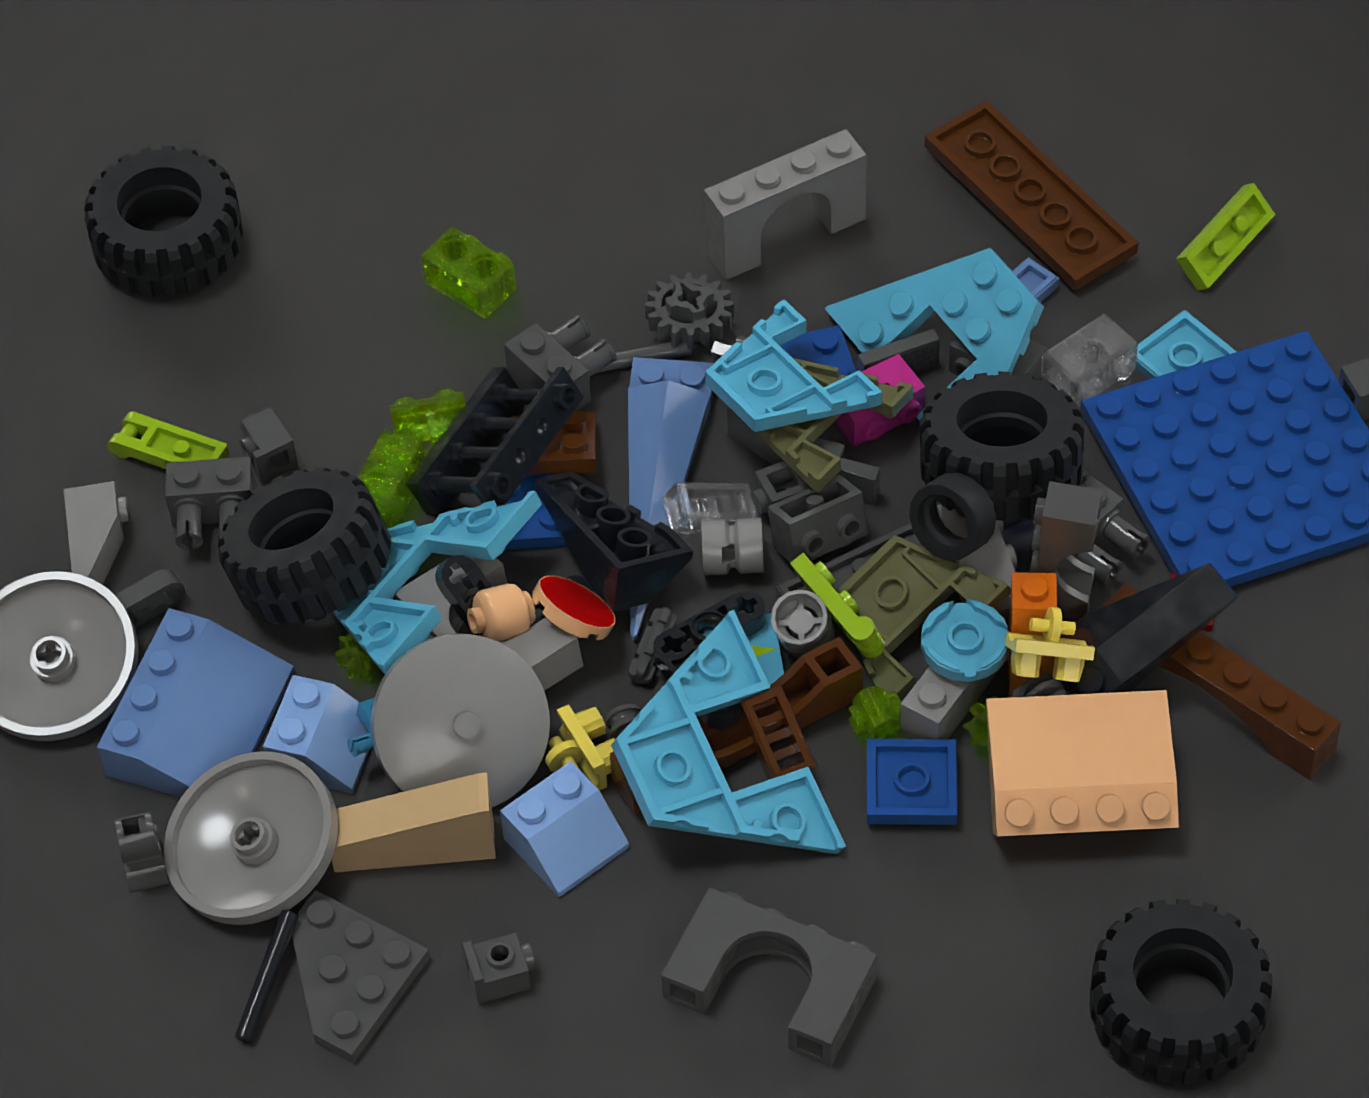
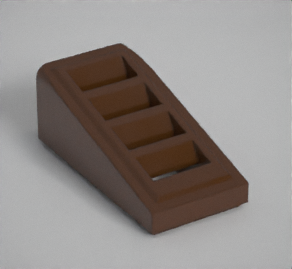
[739,685,816,780]

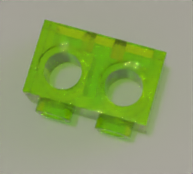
[421,226,517,319]
[358,429,425,528]

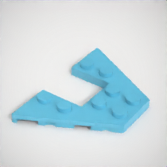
[825,248,1044,421]
[332,491,542,675]
[611,610,846,854]

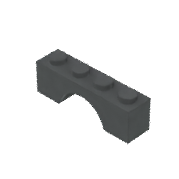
[1030,481,1103,623]

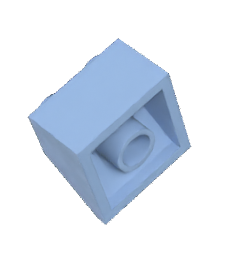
[263,675,370,794]
[500,761,630,898]

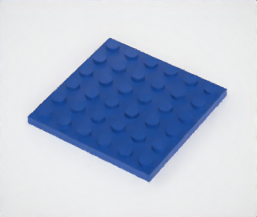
[1080,330,1369,587]

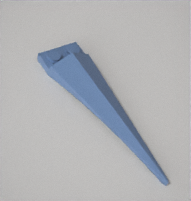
[628,357,714,642]

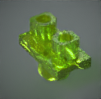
[389,388,466,447]

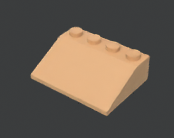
[986,690,1179,836]

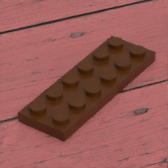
[924,100,1139,291]

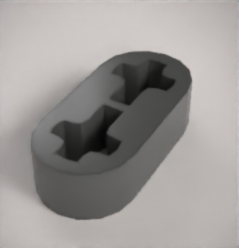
[115,569,185,629]

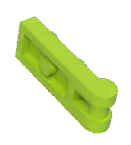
[107,411,230,469]
[790,552,885,658]

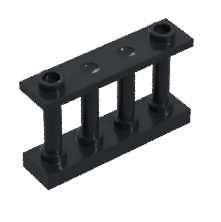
[405,367,584,514]

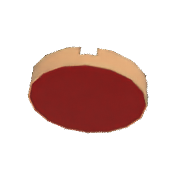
[532,576,615,640]

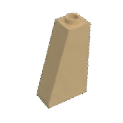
[332,772,496,872]

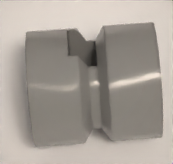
[701,517,764,576]
[771,589,834,658]

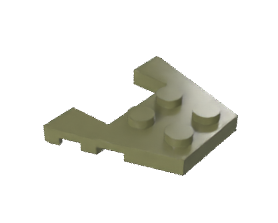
[755,358,913,492]
[837,535,1011,711]

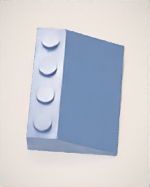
[97,608,295,797]

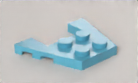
[705,299,882,432]

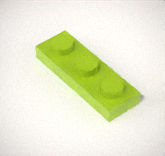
[1176,183,1275,291]

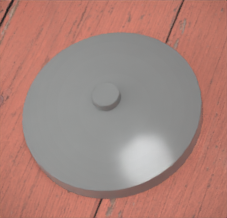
[0,571,139,741]
[371,634,550,807]
[164,751,338,925]

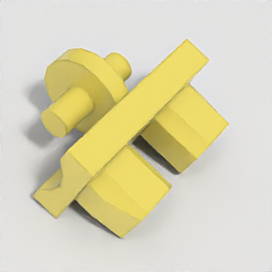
[1005,607,1095,682]
[545,704,615,791]

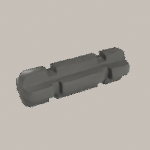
[627,607,677,685]

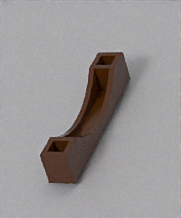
[1100,582,1341,780]
[610,636,863,814]

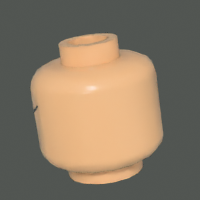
[467,584,536,642]

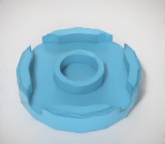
[921,599,1008,682]

